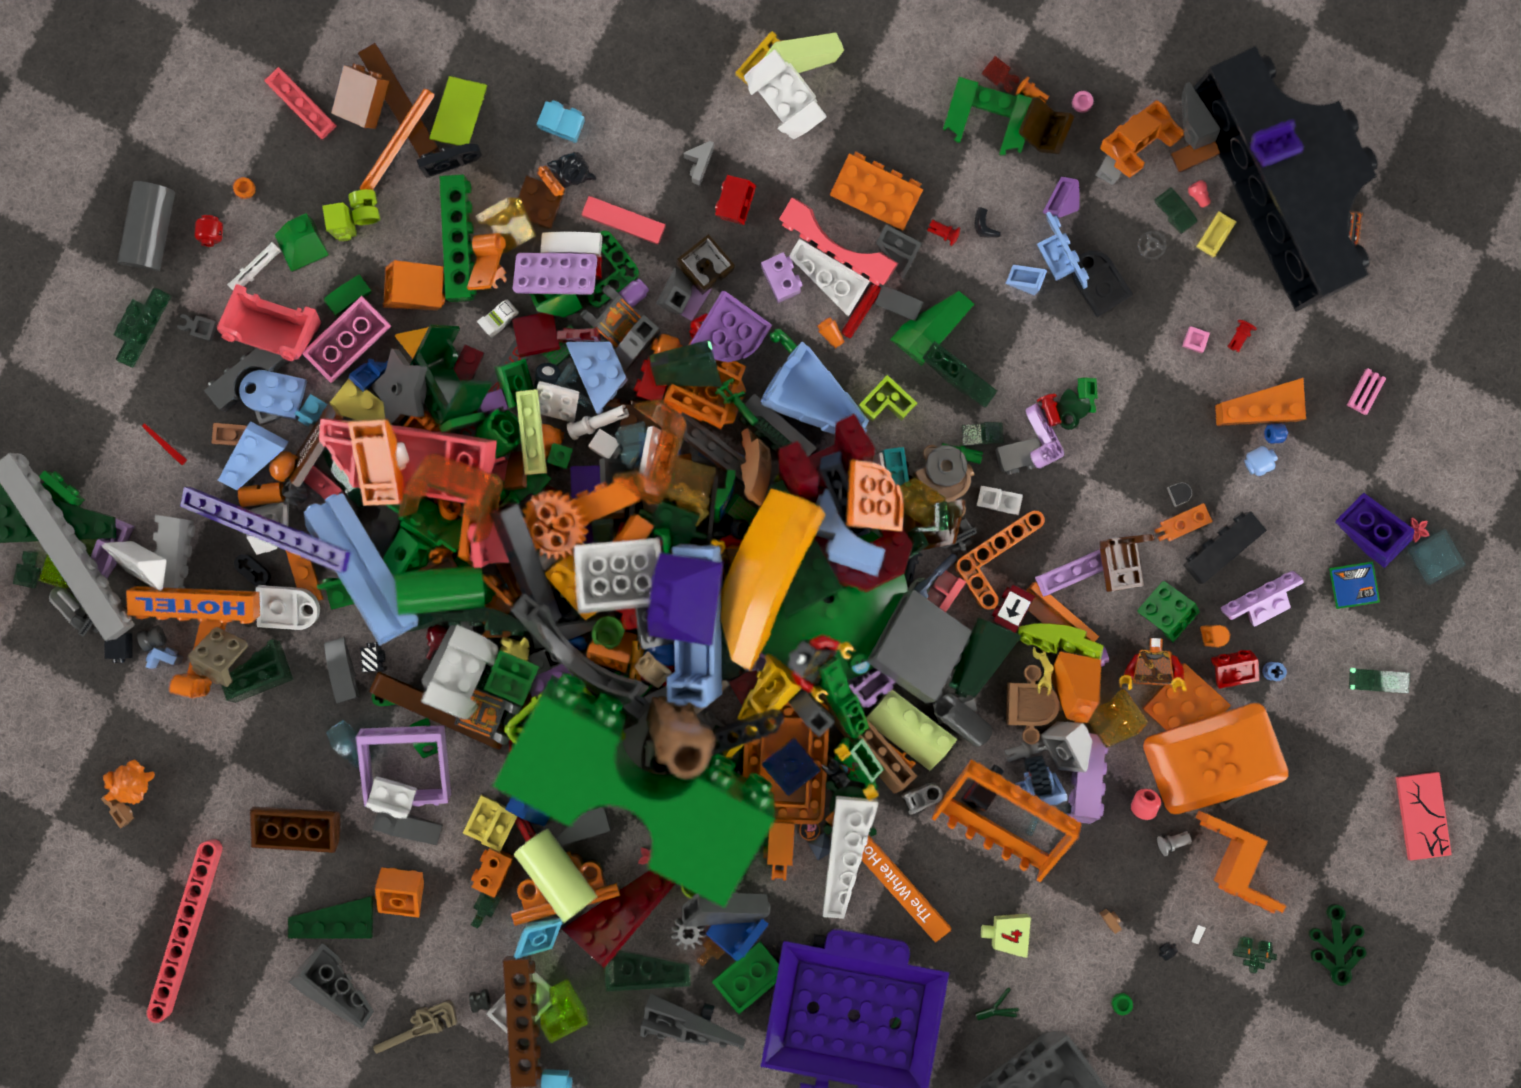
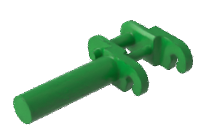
[715,378,759,426]

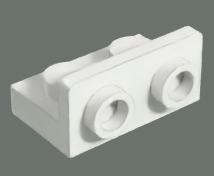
[366,776,417,818]

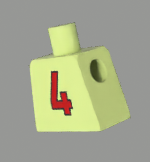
[981,914,1031,958]

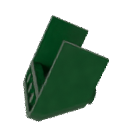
[410,325,492,425]

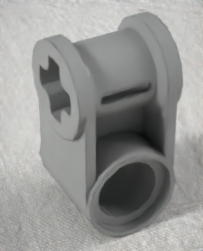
[901,782,943,815]

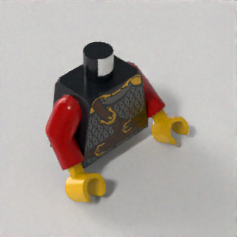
[788,635,854,703]

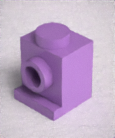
[477,389,508,415]

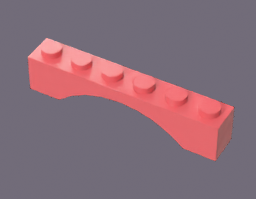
[779,198,898,286]

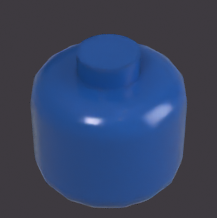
[1264,423,1288,444]

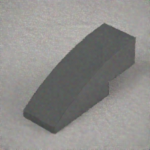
[324,637,360,703]

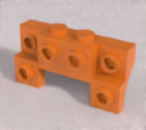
[1100,100,1184,178]

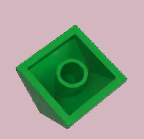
[494,358,534,408]

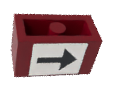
[991,585,1035,633]

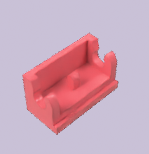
[304,464,347,500]

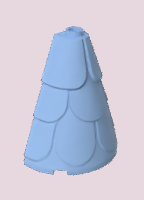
[761,342,869,435]

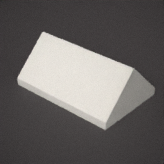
[102,541,166,591]

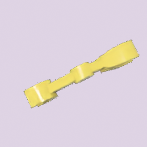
[1033,647,1054,696]

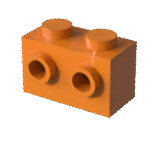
[471,848,515,898]

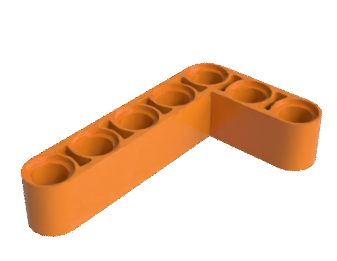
[955,511,1045,609]
[169,619,227,698]

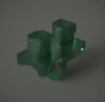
[1232,937,1277,974]

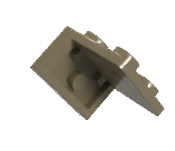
[188,627,248,687]

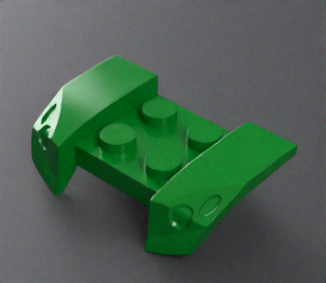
[386,493,463,553]

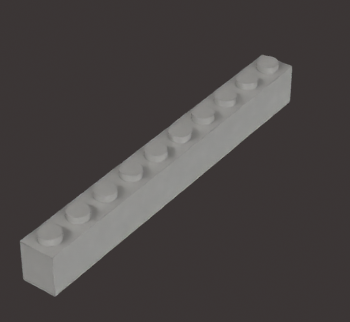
[0,453,135,641]

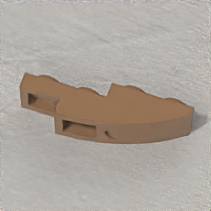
[741,428,771,506]

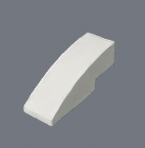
[540,232,602,257]

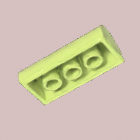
[514,829,598,923]

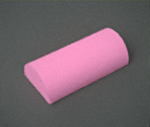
[302,296,392,383]

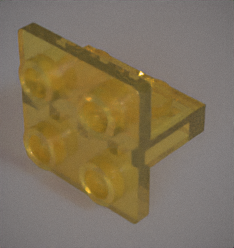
[899,478,946,527]

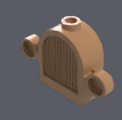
[913,445,974,516]
[1006,665,1063,745]

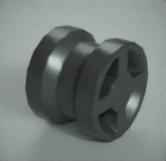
[469,989,491,1013]

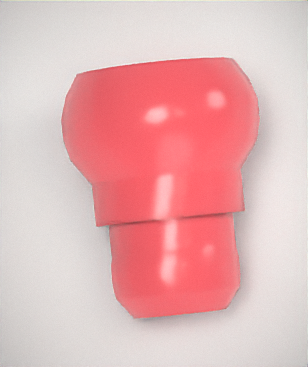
[1188,180,1211,208]

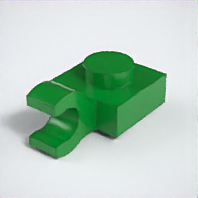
[1077,377,1098,413]

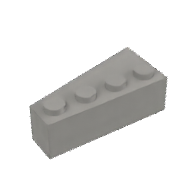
[149,515,196,588]

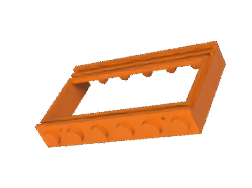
[932,759,1082,882]

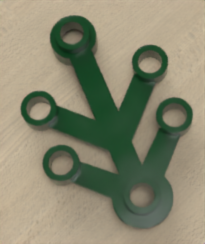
[1309,904,1367,986]

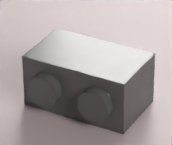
[995,437,1040,475]

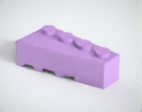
[1066,733,1109,824]

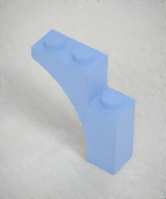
[815,489,885,576]

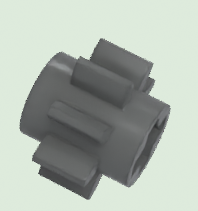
[282,481,308,506]

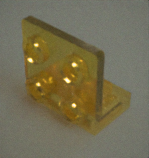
[476,197,536,253]
[664,457,716,509]
[1089,688,1148,748]

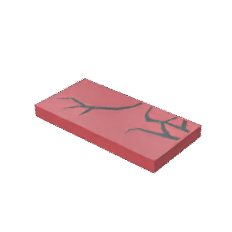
[1396,772,1452,861]

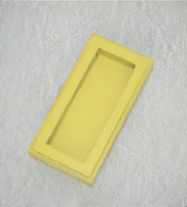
[1196,211,1236,257]

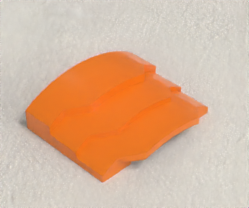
[662,339,746,429]

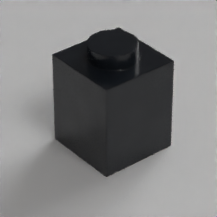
[104,633,133,663]

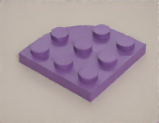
[690,291,772,362]

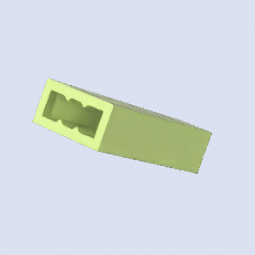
[763,33,844,73]

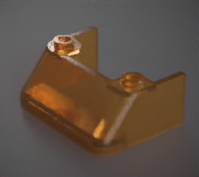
[613,399,686,505]
[398,454,503,543]

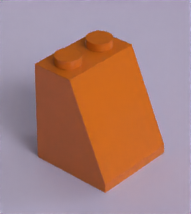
[383,260,445,310]
[1051,651,1101,723]

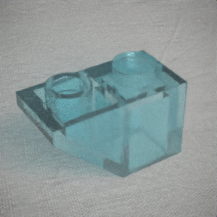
[615,421,647,469]
[326,720,373,769]

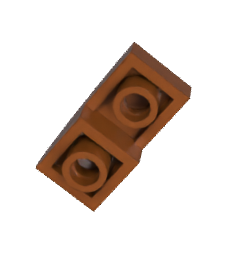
[504,451,527,491]

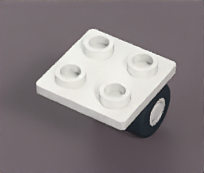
[534,363,579,422]

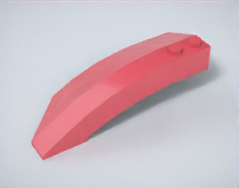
[319,419,497,506]

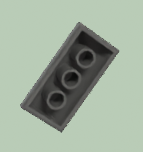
[117,181,175,271]

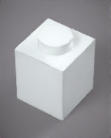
[589,429,622,459]

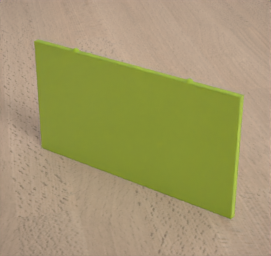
[430,76,487,146]

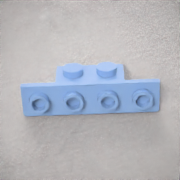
[1037,212,1089,289]

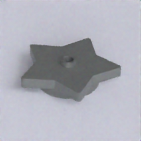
[371,349,427,426]

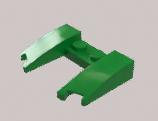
[943,77,1032,156]

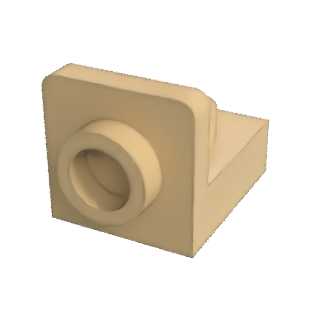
[635,652,672,688]

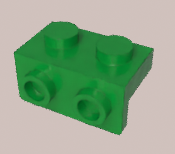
[39,470,85,506]

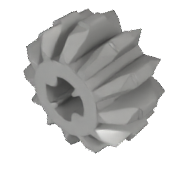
[671,915,706,950]

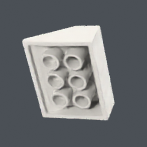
[574,538,661,613]

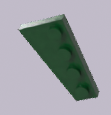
[288,895,373,939]

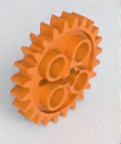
[522,490,588,560]

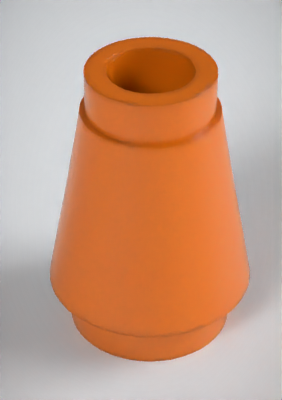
[817,317,845,348]

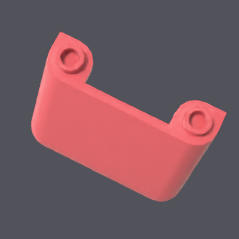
[217,284,321,361]

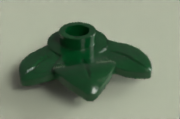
[1056,389,1090,430]

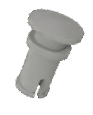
[1157,831,1192,856]

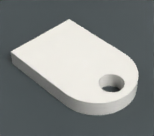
[256,585,320,630]

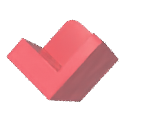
[927,570,966,612]

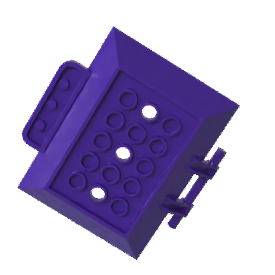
[760,928,949,1088]

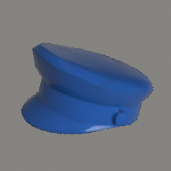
[643,644,675,666]

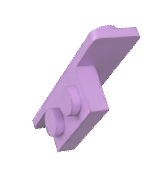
[1221,571,1304,627]

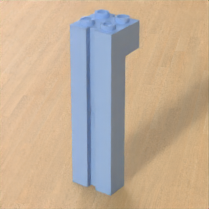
[304,493,418,645]
[667,544,722,708]

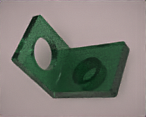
[917,501,950,531]

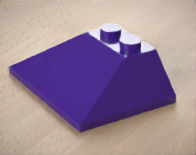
[647,553,723,646]

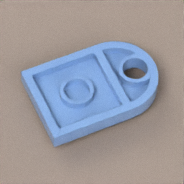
[239,370,307,420]

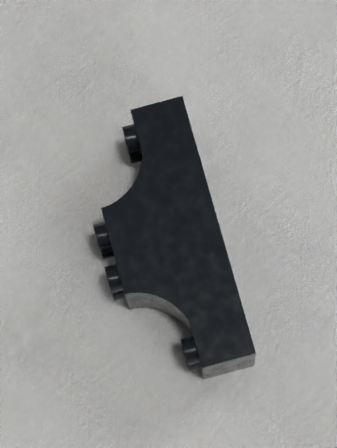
[1193,46,1378,312]

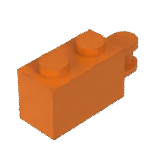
[763,822,795,881]

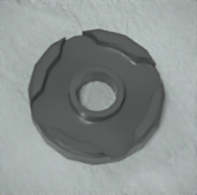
[926,445,967,487]

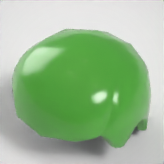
[592,616,625,650]

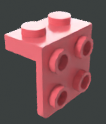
[468,521,509,568]

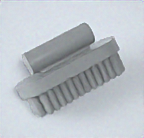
[49,586,86,623]

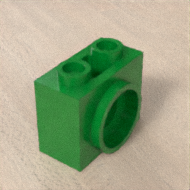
[382,528,434,576]

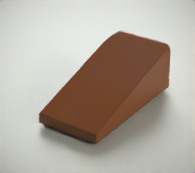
[1171,142,1220,173]

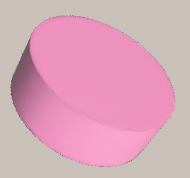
[1072,91,1094,113]

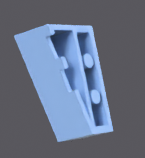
[218,422,289,490]

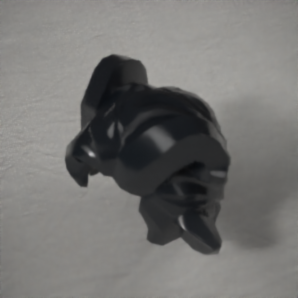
[547,152,596,188]

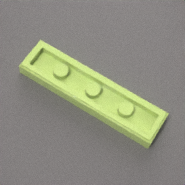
[516,389,547,475]

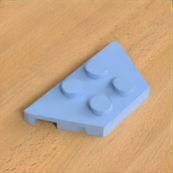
[566,342,628,415]

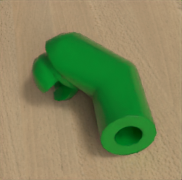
[770,329,797,354]

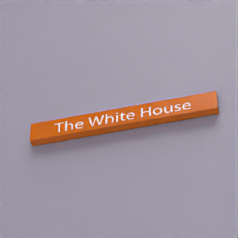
[825,811,951,943]

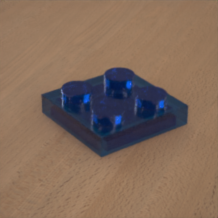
[762,737,821,796]

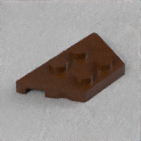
[902,499,965,552]

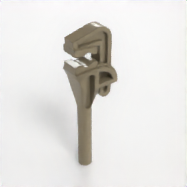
[373,1001,457,1054]

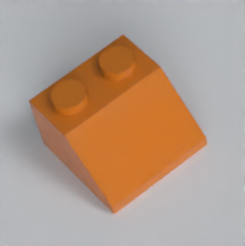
[375,867,424,918]

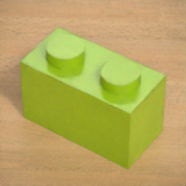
[323,202,357,241]

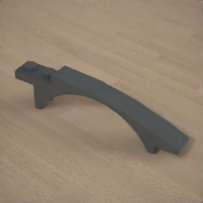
[511,593,650,722]

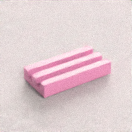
[1347,369,1386,415]

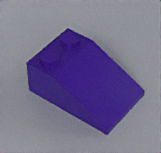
[1335,493,1415,568]

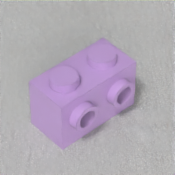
[761,252,803,303]

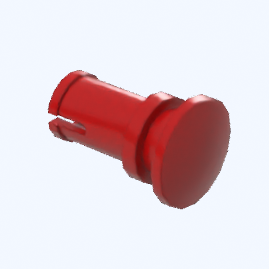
[927,219,961,246]
[1227,319,1257,353]
[1037,394,1062,427]

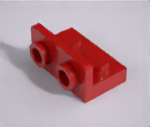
[1211,650,1260,689]

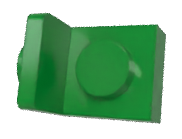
[547,443,573,469]

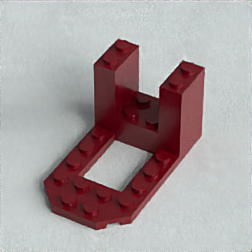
[779,413,913,592]

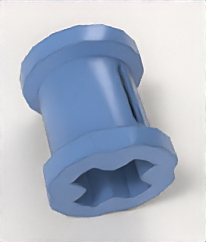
[1262,662,1287,681]

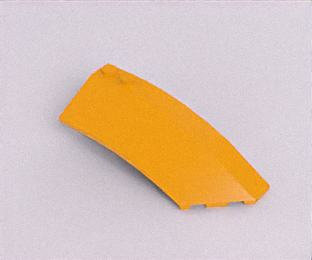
[721,488,826,670]

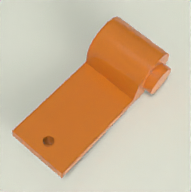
[467,233,506,290]

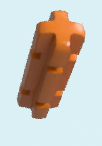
[538,166,564,196]

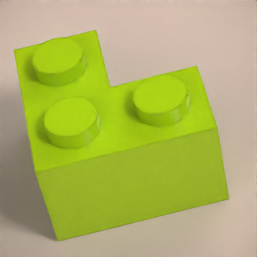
[858,375,917,422]

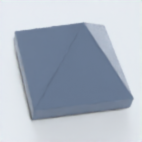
[807,832,831,860]

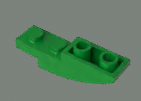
[818,657,869,739]

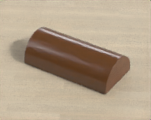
[250,806,341,853]

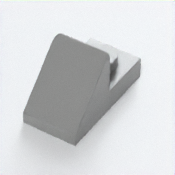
[683,141,714,185]

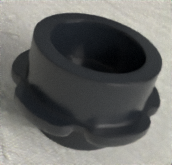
[1159,942,1178,961]

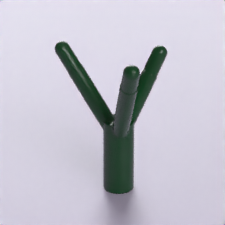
[976,988,1019,1021]

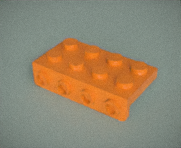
[830,151,924,231]

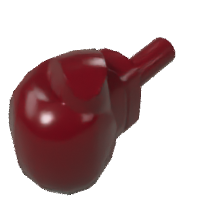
[426,624,448,660]

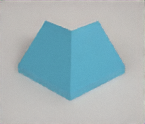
[514,917,562,959]

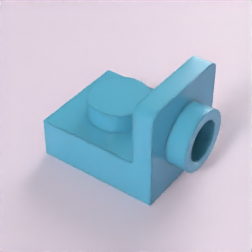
[294,394,327,427]

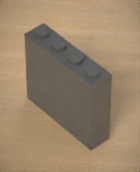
[867,589,972,703]

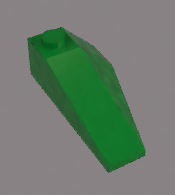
[890,291,974,366]

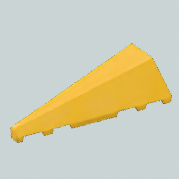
[722,654,801,758]

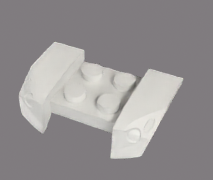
[744,50,827,139]
[421,625,498,719]

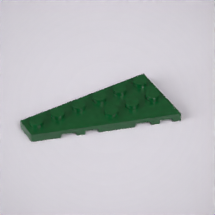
[765,480,842,619]
[0,483,116,543]

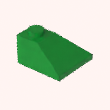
[275,213,329,272]
[530,294,582,317]

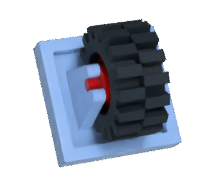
[1015,755,1068,805]

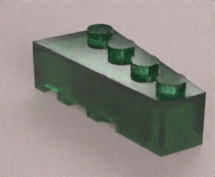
[605,949,692,992]

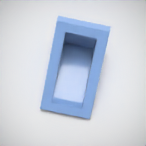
[1006,265,1047,295]

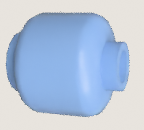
[1244,446,1278,476]

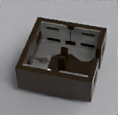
[676,234,735,295]

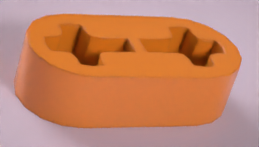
[437,498,461,520]

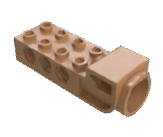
[646,696,714,777]

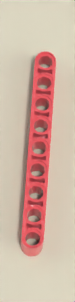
[147,839,223,1023]

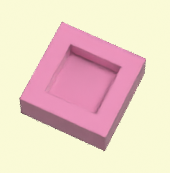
[1182,326,1210,353]

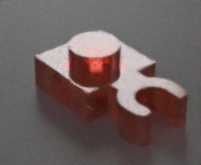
[982,56,1020,92]

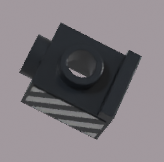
[360,642,387,673]

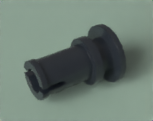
[904,550,923,582]

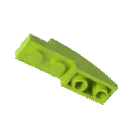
[1018,624,1104,659]

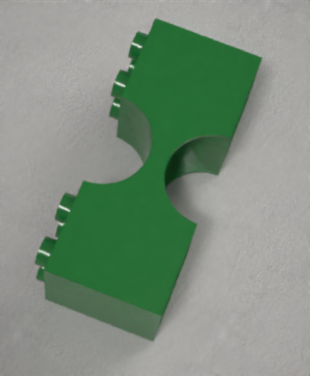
[493,673,775,908]

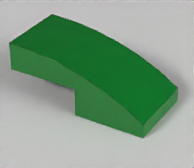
[324,274,371,317]

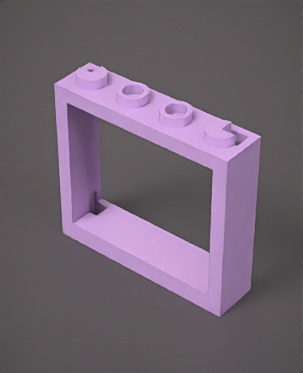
[356,725,451,807]

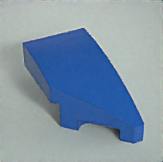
[349,359,388,392]

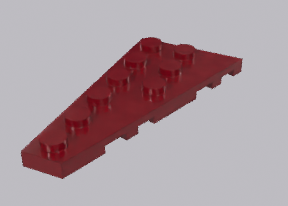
[562,869,676,968]

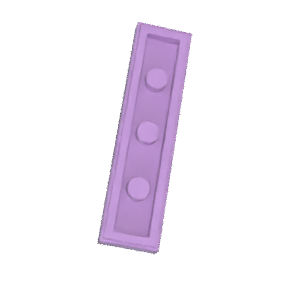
[1035,549,1103,596]

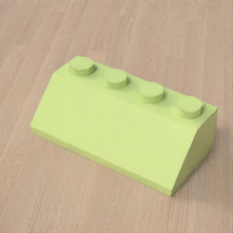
[866,690,957,771]

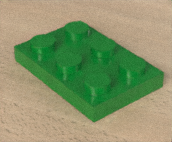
[712,940,779,1014]

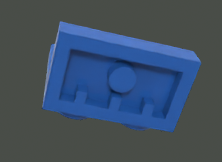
[706,919,768,961]

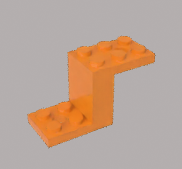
[1195,810,1286,914]

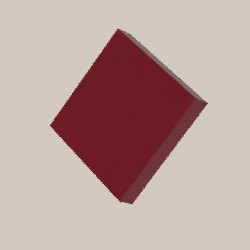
[512,313,560,358]

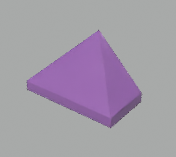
[1043,177,1080,217]

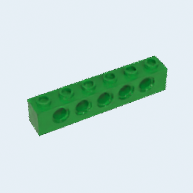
[439,174,477,302]

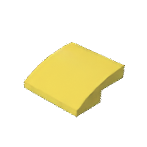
[463,794,517,852]

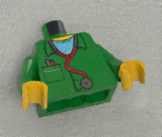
[834,738,884,801]

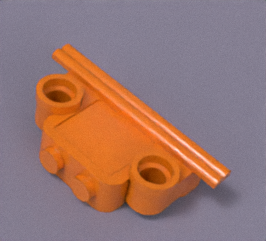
[511,851,620,926]

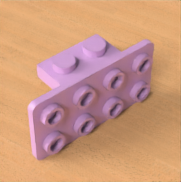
[513,253,597,295]

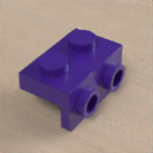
[1251,120,1304,167]

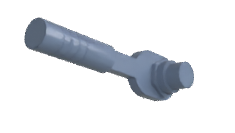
[914,553,958,598]

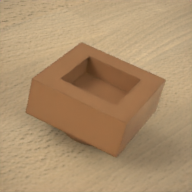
[1099,909,1122,934]

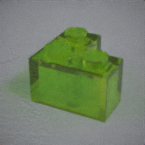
[540,979,588,1043]

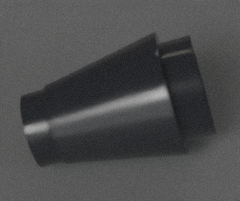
[723,519,750,540]

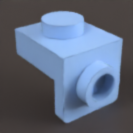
[146,647,183,669]

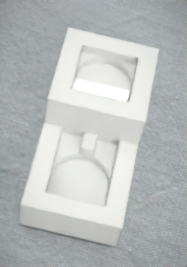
[977,486,1023,516]

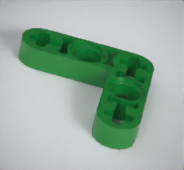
[588,231,639,308]

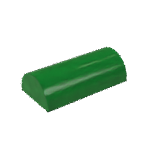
[394,566,485,616]

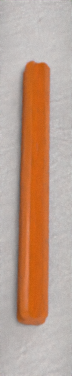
[360,89,434,190]

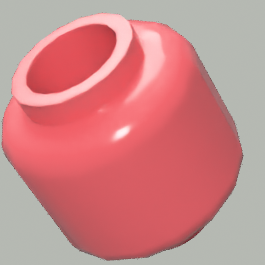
[1131,789,1161,820]

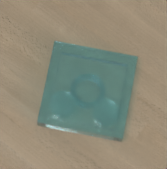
[1407,529,1466,585]

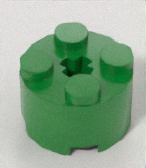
[474,409,521,459]

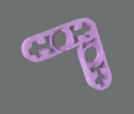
[1026,403,1064,468]

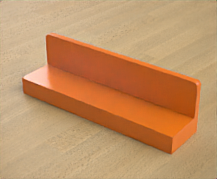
[1026,582,1099,642]

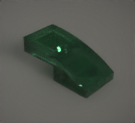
[1155,187,1198,234]

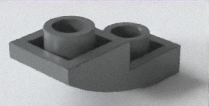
[875,285,923,321]

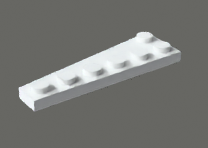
[823,796,878,919]

